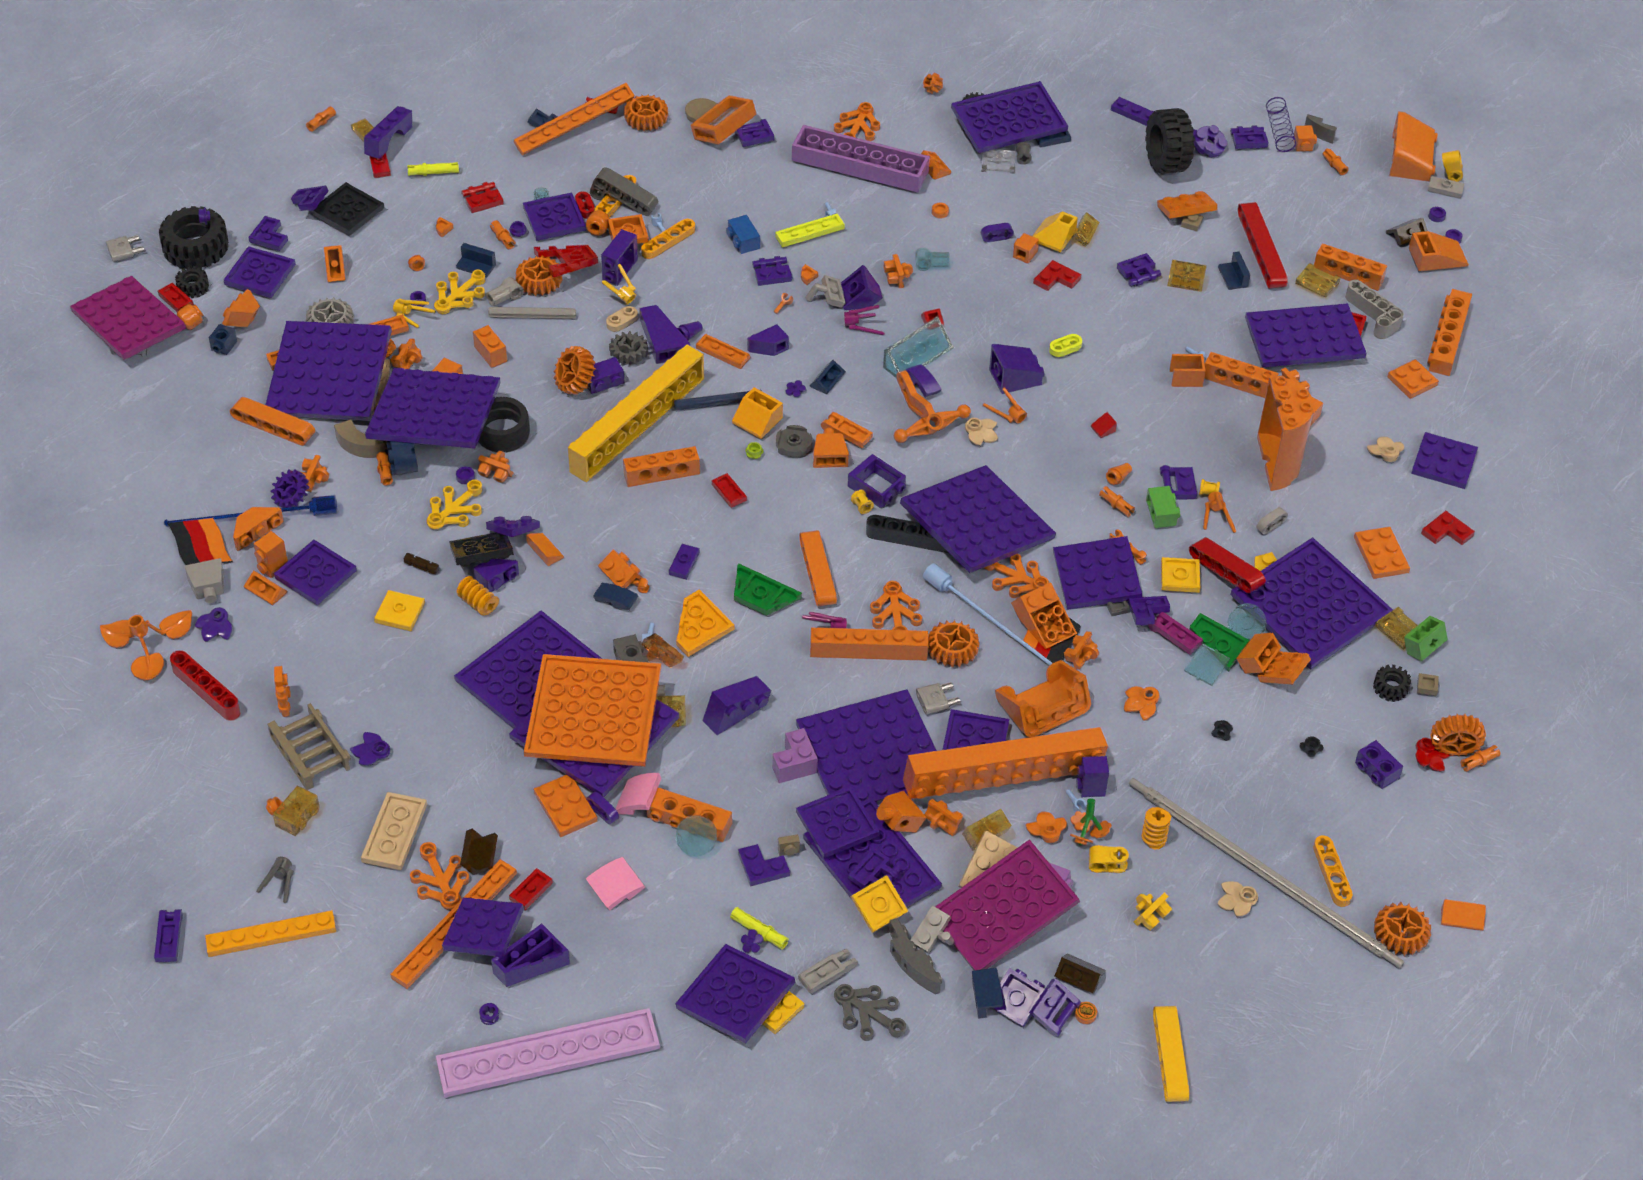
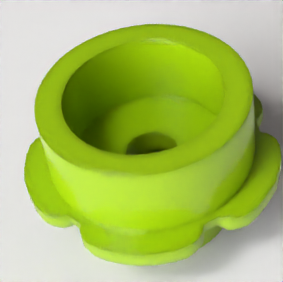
[745,442,764,459]

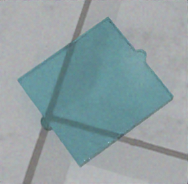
[1184,644,1230,686]

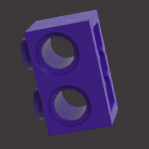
[1355,740,1404,789]

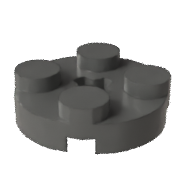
[776,425,812,458]

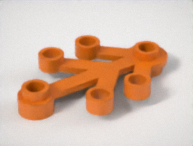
[834,102,880,141]
[984,554,1049,598]
[870,581,922,630]
[410,842,470,910]

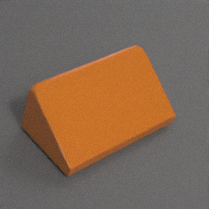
[921,150,952,179]
[526,533,564,566]
[243,570,287,605]
[1441,899,1486,931]

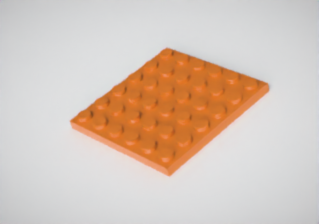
[524,654,662,767]

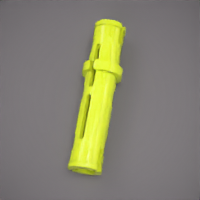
[407,162,459,176]
[730,907,789,950]

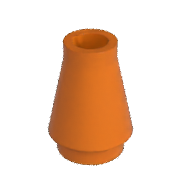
[1106,463,1132,485]

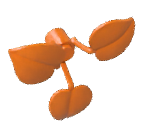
[100,610,192,681]

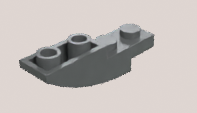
[889,918,942,994]

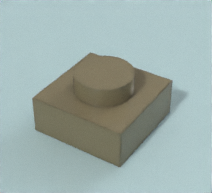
[1181,214,1203,232]
[1417,673,1439,696]
[778,834,800,856]

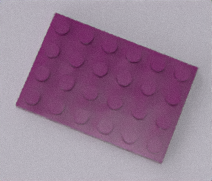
[70,276,186,360]
[935,839,1080,970]

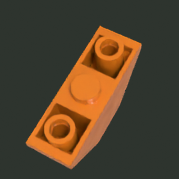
[222,289,260,327]
[233,507,284,551]

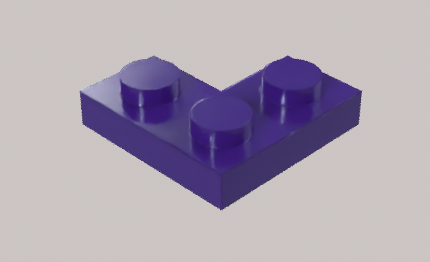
[291,185,329,211]
[248,216,288,251]
[486,516,540,537]
[1128,596,1170,626]
[738,844,790,887]

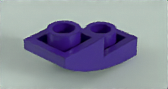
[906,364,942,397]

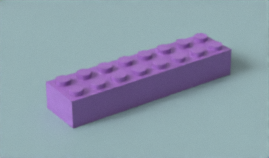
[792,125,930,193]

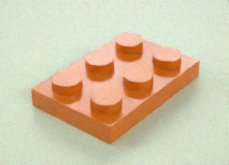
[1157,191,1217,219]
[1354,527,1410,579]
[533,775,597,837]

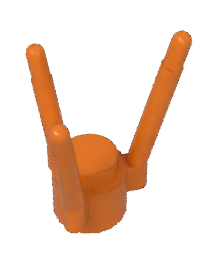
[983,388,1027,424]
[1203,492,1236,533]

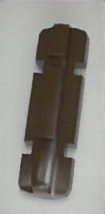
[403,553,439,575]

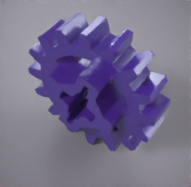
[270,469,309,510]

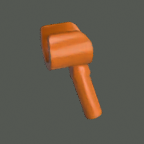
[774,293,793,314]
[631,578,649,593]

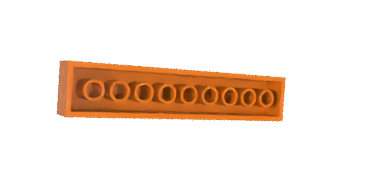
[903,727,1108,799]

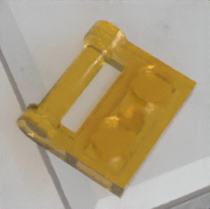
[1295,263,1341,298]
[1375,607,1418,650]

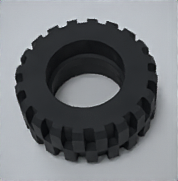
[1145,108,1195,174]
[159,206,229,269]

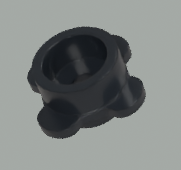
[1211,720,1233,741]
[1299,736,1324,757]

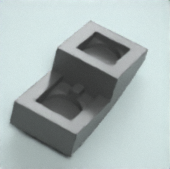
[1305,114,1337,144]

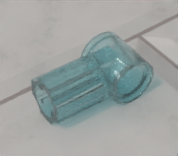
[915,248,950,271]

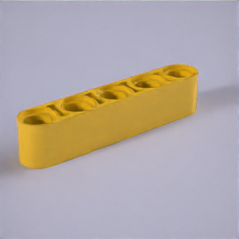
[1153,1006,1189,1102]

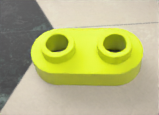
[1049,334,1082,357]

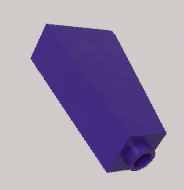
[639,305,690,364]

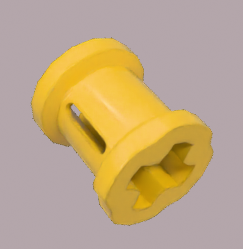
[1199,479,1220,495]
[851,490,874,514]

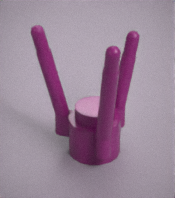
[844,305,885,335]
[802,612,847,628]

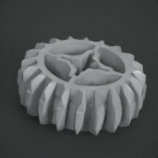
[306,297,354,324]

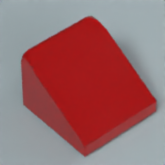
[921,308,944,329]
[1091,412,1117,438]

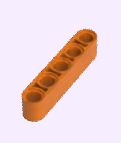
[230,397,316,446]
[799,530,837,607]

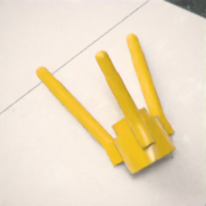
[602,264,636,304]
[393,298,435,328]

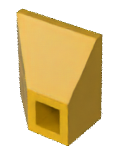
[1032,211,1078,252]

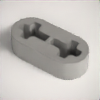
[1256,507,1288,535]

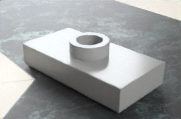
[1428,176,1464,199]

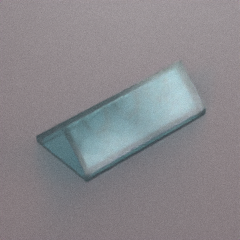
[883,317,954,378]

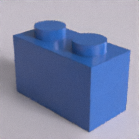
[726,214,760,254]

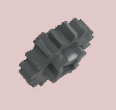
[609,331,648,364]

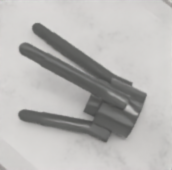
[256,856,294,903]

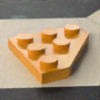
[676,589,735,657]

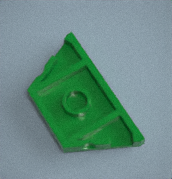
[734,563,802,616]

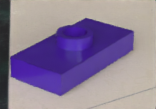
[669,544,700,580]

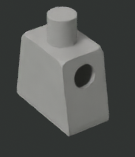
[185,558,224,603]

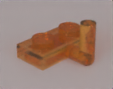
[641,633,684,668]

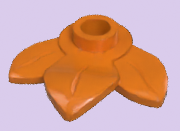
[1124,686,1160,721]
[1026,811,1067,843]

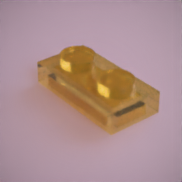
[351,119,374,142]
[1072,212,1100,247]

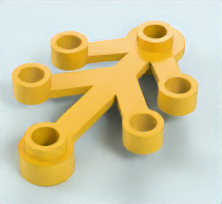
[434,269,486,314]
[426,480,483,529]

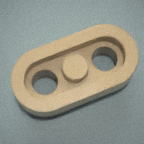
[606,306,638,332]

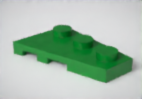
[1189,613,1250,672]

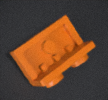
[598,549,643,588]

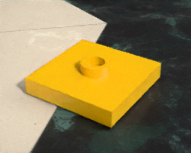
[1161,557,1200,593]
[374,590,425,631]
[850,875,908,933]

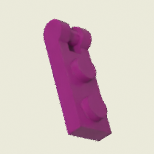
[1148,612,1203,655]

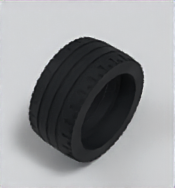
[478,397,530,453]

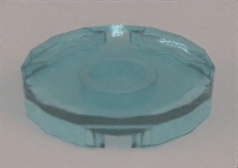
[1227,603,1267,640]
[676,815,717,857]

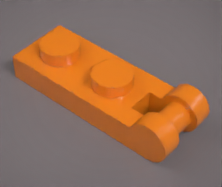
[821,412,873,448]

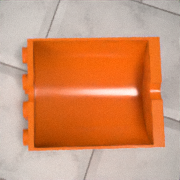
[1257,376,1314,491]

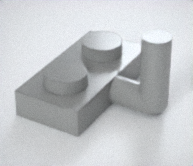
[805,275,845,308]
[910,906,954,953]

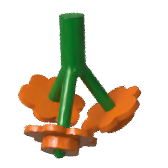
[1070,798,1112,845]

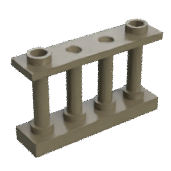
[267,703,351,791]

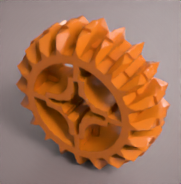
[624,94,668,131]
[515,255,563,296]
[553,346,596,395]
[928,619,980,668]
[1430,713,1486,756]
[1374,902,1431,956]

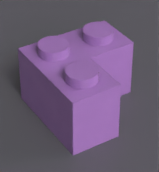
[772,728,818,783]

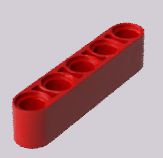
[1189,537,1266,593]
[170,650,241,721]

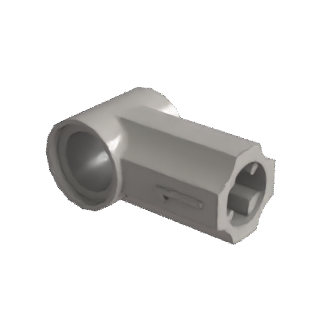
[486,277,524,306]

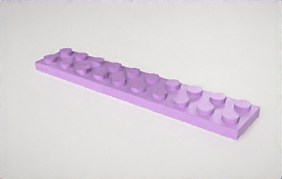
[436,1008,660,1098]

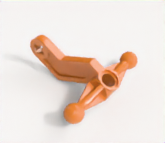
[893,370,971,443]

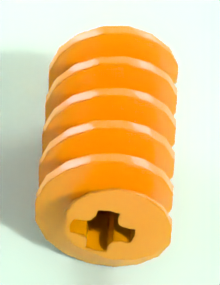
[457,576,499,616]
[1141,807,1171,850]

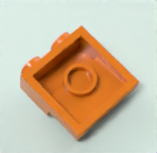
[608,214,649,244]

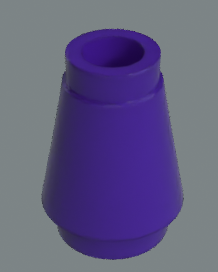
[677,321,703,341]

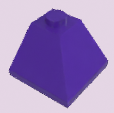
[841,265,883,310]

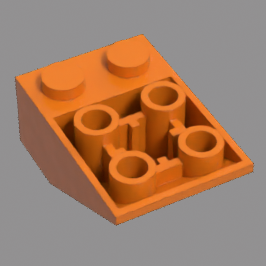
[1409,231,1469,271]
[1011,582,1077,649]

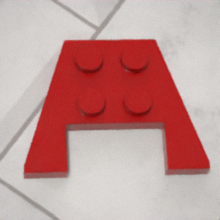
[534,245,599,277]

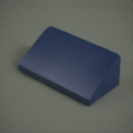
[809,360,846,395]

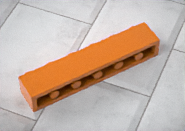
[810,627,928,661]

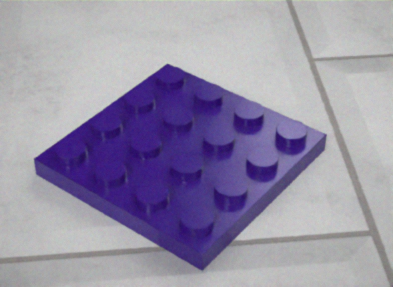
[1053,536,1142,610]
[675,944,796,1044]

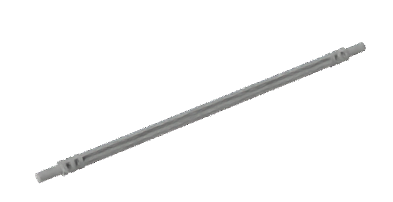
[1129,778,1404,968]

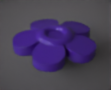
[785,380,806,397]
[741,929,764,953]

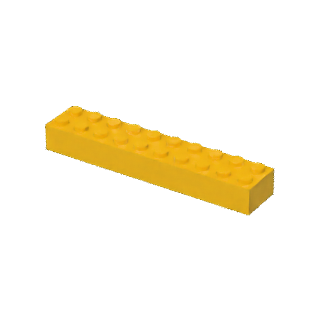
[568,345,704,482]

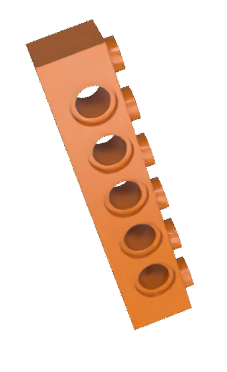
[1427,289,1472,376]

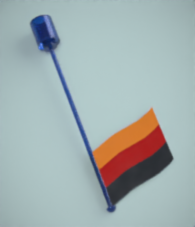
[164,495,338,565]

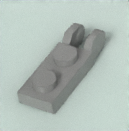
[798,949,858,994]

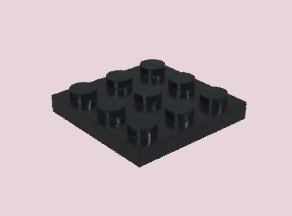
[311,182,384,236]
[449,532,514,567]

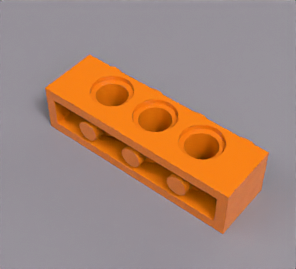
[1313,243,1387,291]
[1204,352,1279,398]
[623,446,700,487]
[647,788,732,842]

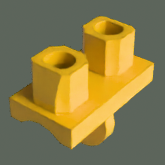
[1133,892,1172,930]

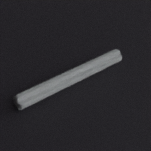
[488,307,576,319]

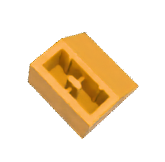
[732,387,783,439]

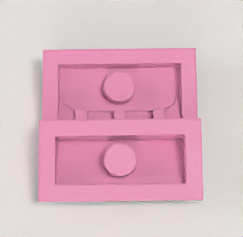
[616,773,661,815]
[585,857,645,910]

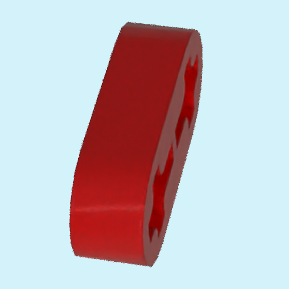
[575,191,595,219]

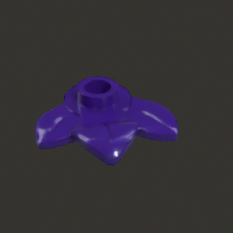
[195,607,232,642]
[350,732,391,765]

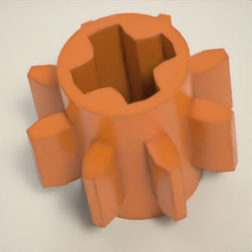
[923,73,943,94]

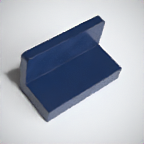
[456,243,496,278]
[1218,251,1250,290]
[972,968,1003,1019]

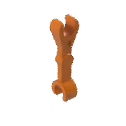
[1109,529,1147,565]

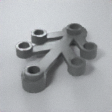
[834,984,906,1041]

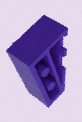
[702,676,772,735]
[491,923,570,987]

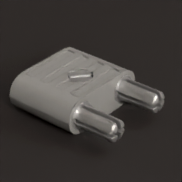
[106,235,144,262]
[916,682,960,715]

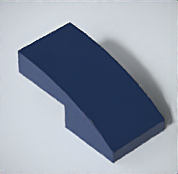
[527,108,558,127]
[593,583,638,610]

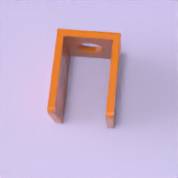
[1169,354,1205,387]

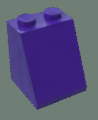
[989,344,1045,394]

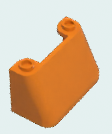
[1389,111,1438,181]
[995,660,1091,737]

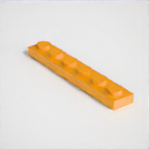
[205,910,336,957]

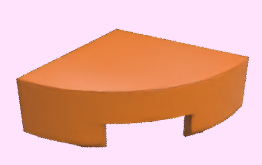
[436,217,453,237]
[801,264,818,285]

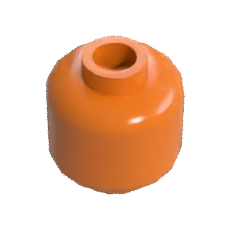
[586,210,610,236]
[177,304,204,330]

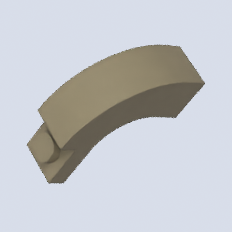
[334,420,388,458]

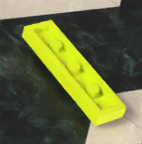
[775,213,845,248]

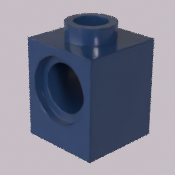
[209,324,237,355]

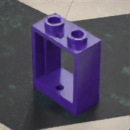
[601,229,638,286]
[848,454,906,509]

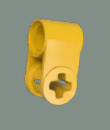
[1442,150,1463,182]
[1089,845,1129,873]

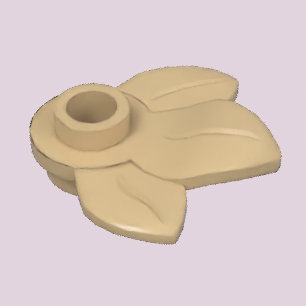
[965,418,998,445]
[1367,436,1404,462]
[1218,881,1258,916]

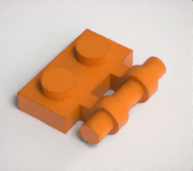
[274,666,291,717]

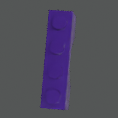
[364,106,412,159]

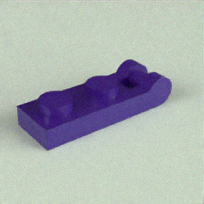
[154,909,183,962]

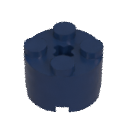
[386,441,418,476]

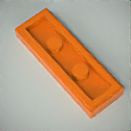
[696,334,750,369]

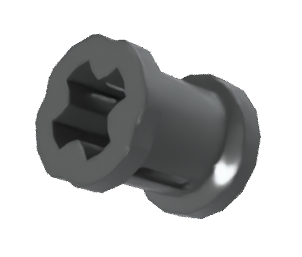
[1016,142,1032,164]

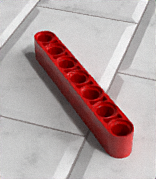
[1238,202,1288,289]

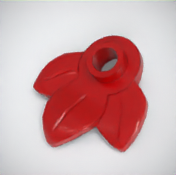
[1415,738,1450,771]

